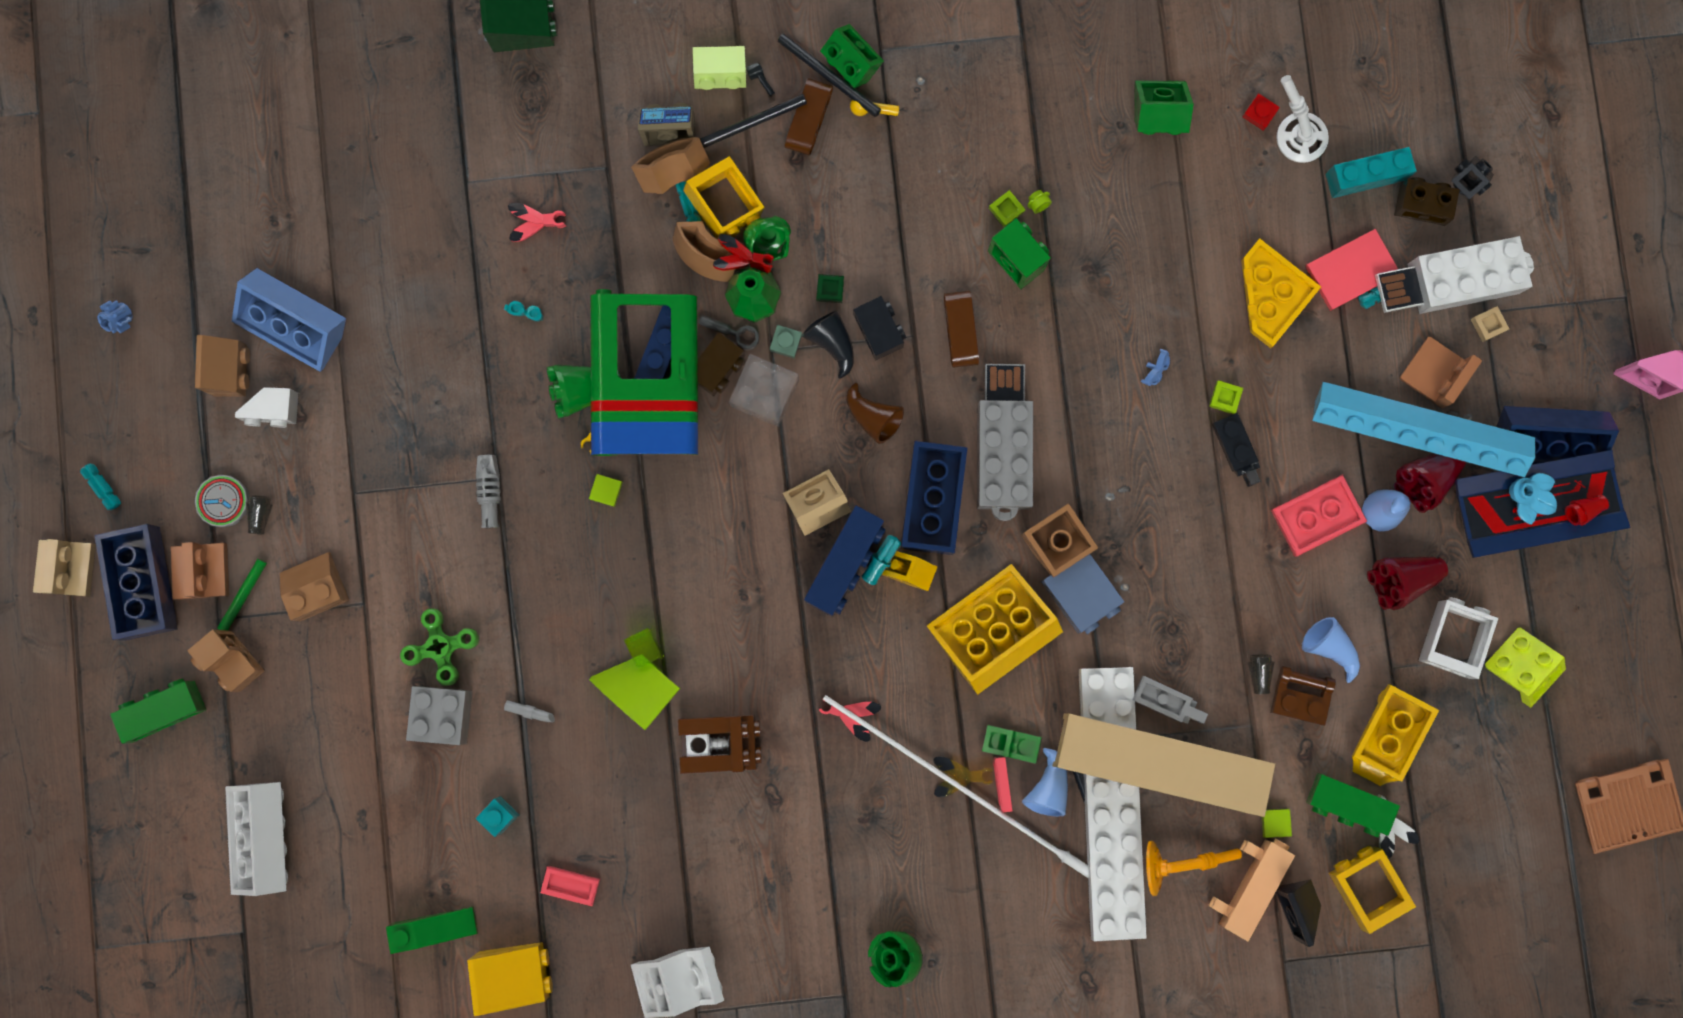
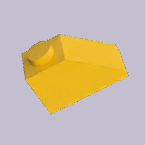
[882,551,937,591]

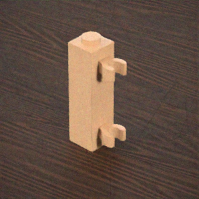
[1208,838,1295,941]

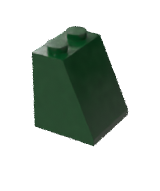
[480,0,558,53]

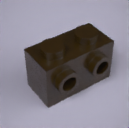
[1394,177,1460,226]
[698,332,746,397]

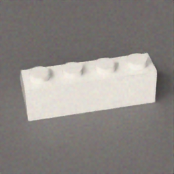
[225,782,288,896]

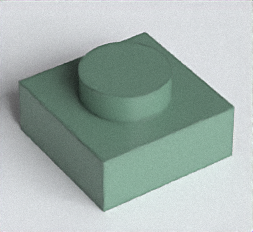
[770,325,802,359]

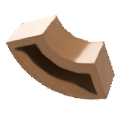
[631,137,710,194]
[673,221,735,282]

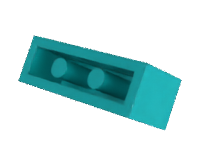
[1325,147,1417,199]

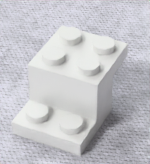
[631,947,724,1018]

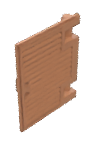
[1575,759,1683,854]

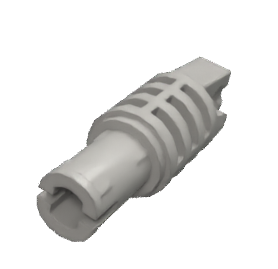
[476,455,501,528]

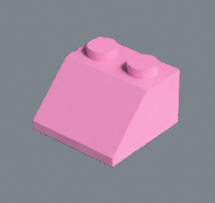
[1614,350,1683,399]

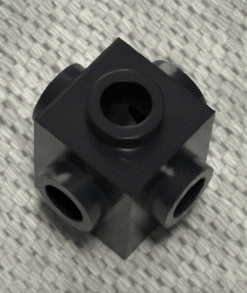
[1451,156,1494,199]

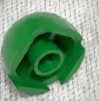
[868,931,923,987]

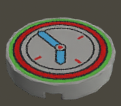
[195,475,250,528]

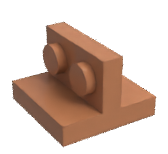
[171,542,229,600]

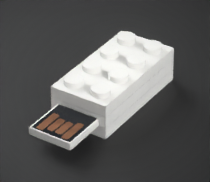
[1375,236,1534,314]

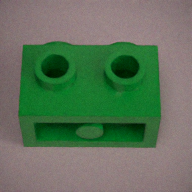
[820,24,884,88]

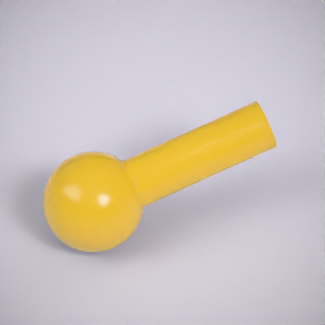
[850,97,899,116]

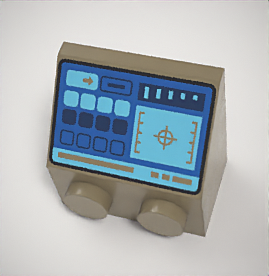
[638,103,695,146]

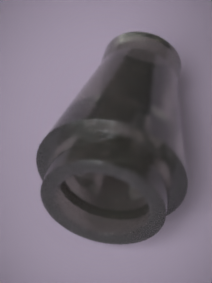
[245,495,273,535]
[1247,654,1275,694]

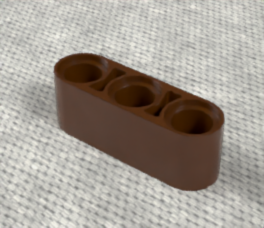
[785,78,833,156]
[944,291,979,368]

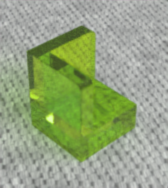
[624,628,664,668]

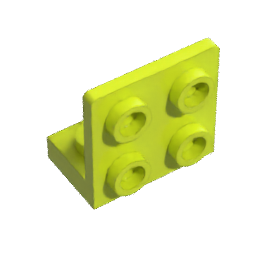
[1485,628,1566,708]

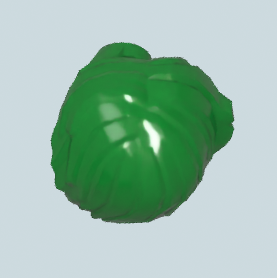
[743,216,791,262]

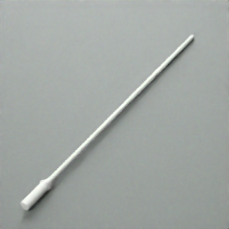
[823,695,1089,878]

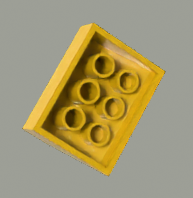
[927,564,1063,695]

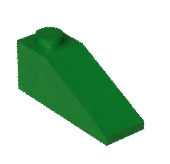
[386,906,478,954]

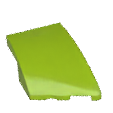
[589,654,681,730]

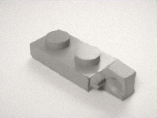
[1132,676,1208,724]

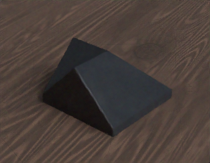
[1276,880,1321,947]

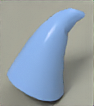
[1362,489,1411,531]
[1302,617,1360,683]
[1022,748,1068,817]

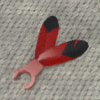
[713,234,774,273]

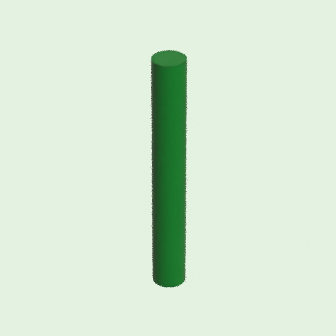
[217,558,267,631]

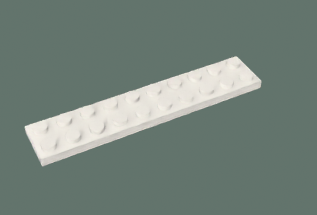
[1079,667,1147,941]

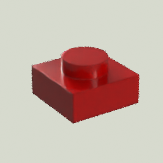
[1242,93,1280,131]

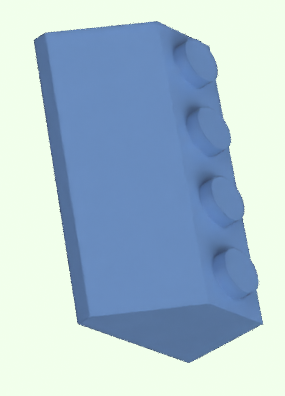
[231,268,346,372]

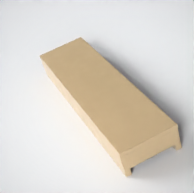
[1052,713,1275,817]

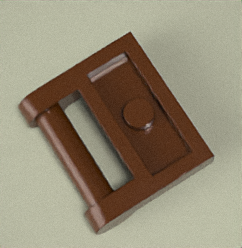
[1270,666,1336,726]

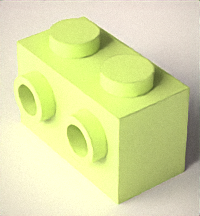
[693,46,746,90]

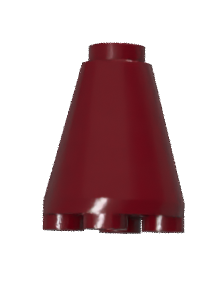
[1393,453,1466,513]
[1367,557,1448,610]

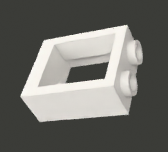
[1418,597,1498,679]

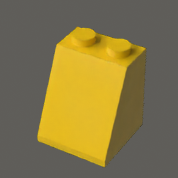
[467,942,553,1016]

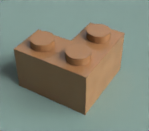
[187,629,264,692]

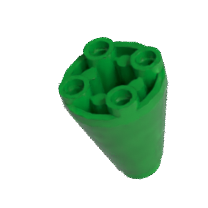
[546,365,621,419]

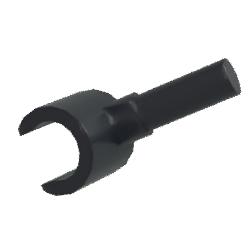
[747,63,775,97]

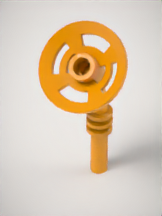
[1146,841,1242,896]

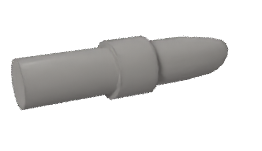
[504,700,555,722]

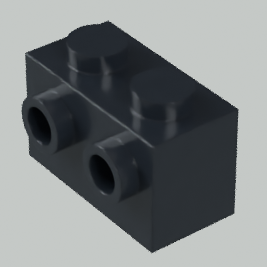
[853,296,906,361]

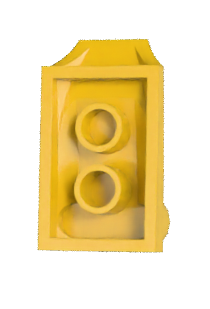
[1352,684,1439,786]

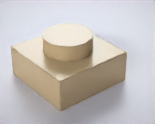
[1471,306,1509,342]

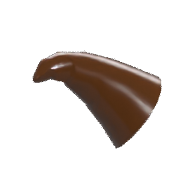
[846,383,904,444]

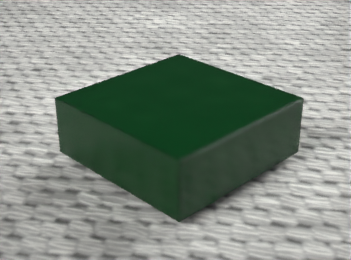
[816,274,844,303]

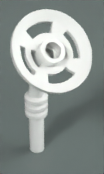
[1276,75,1329,163]

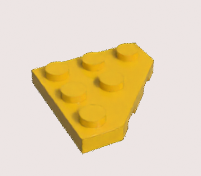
[1241,238,1321,348]

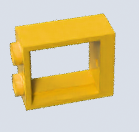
[683,156,765,239]
[1328,846,1416,934]

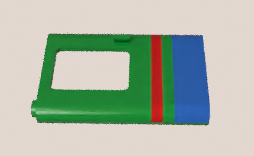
[590,289,698,456]

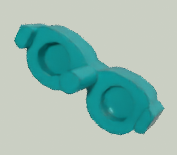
[504,301,544,322]

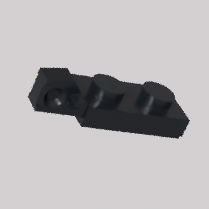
[1212,413,1261,487]

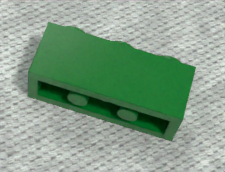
[110,678,206,744]
[1306,773,1400,838]

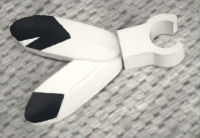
[1378,794,1420,859]

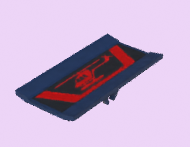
[1455,450,1631,558]

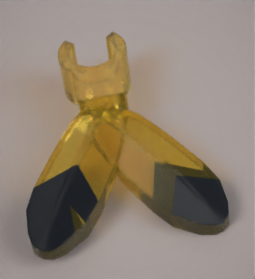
[933,756,993,797]

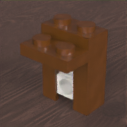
[678,715,762,774]

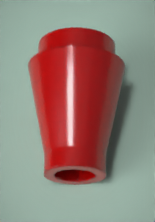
[1565,495,1609,526]

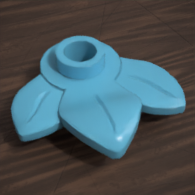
[1509,473,1557,524]

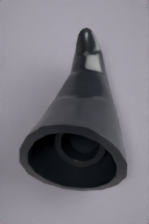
[802,311,854,379]

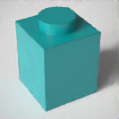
[475,796,520,837]

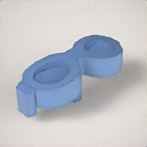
[1141,349,1170,386]

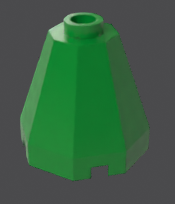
[725,266,781,323]

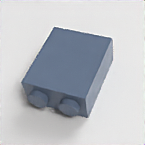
[1041,554,1124,634]

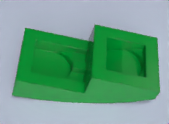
[982,725,1042,764]

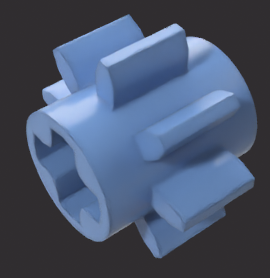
[97,301,133,333]

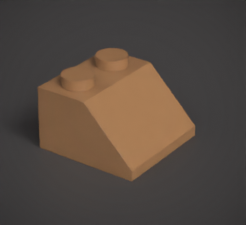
[195,335,250,397]
[1021,503,1098,578]
[280,552,350,622]

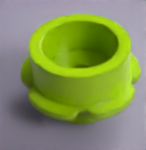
[1027,190,1052,214]

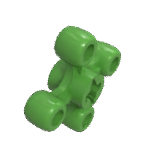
[400,608,480,686]

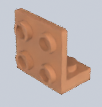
[1400,337,1482,408]

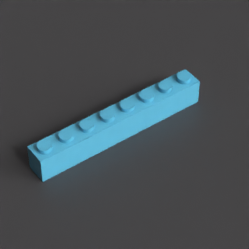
[1312,382,1535,477]

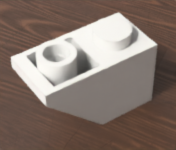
[235,387,298,428]

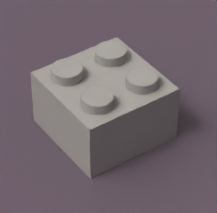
[406,686,473,745]

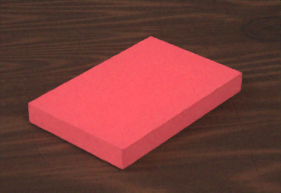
[1305,229,1398,311]
[1271,475,1367,557]

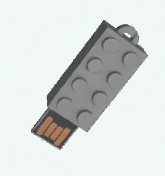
[977,364,1033,521]

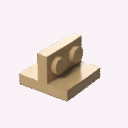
[783,469,851,536]
[33,539,96,596]

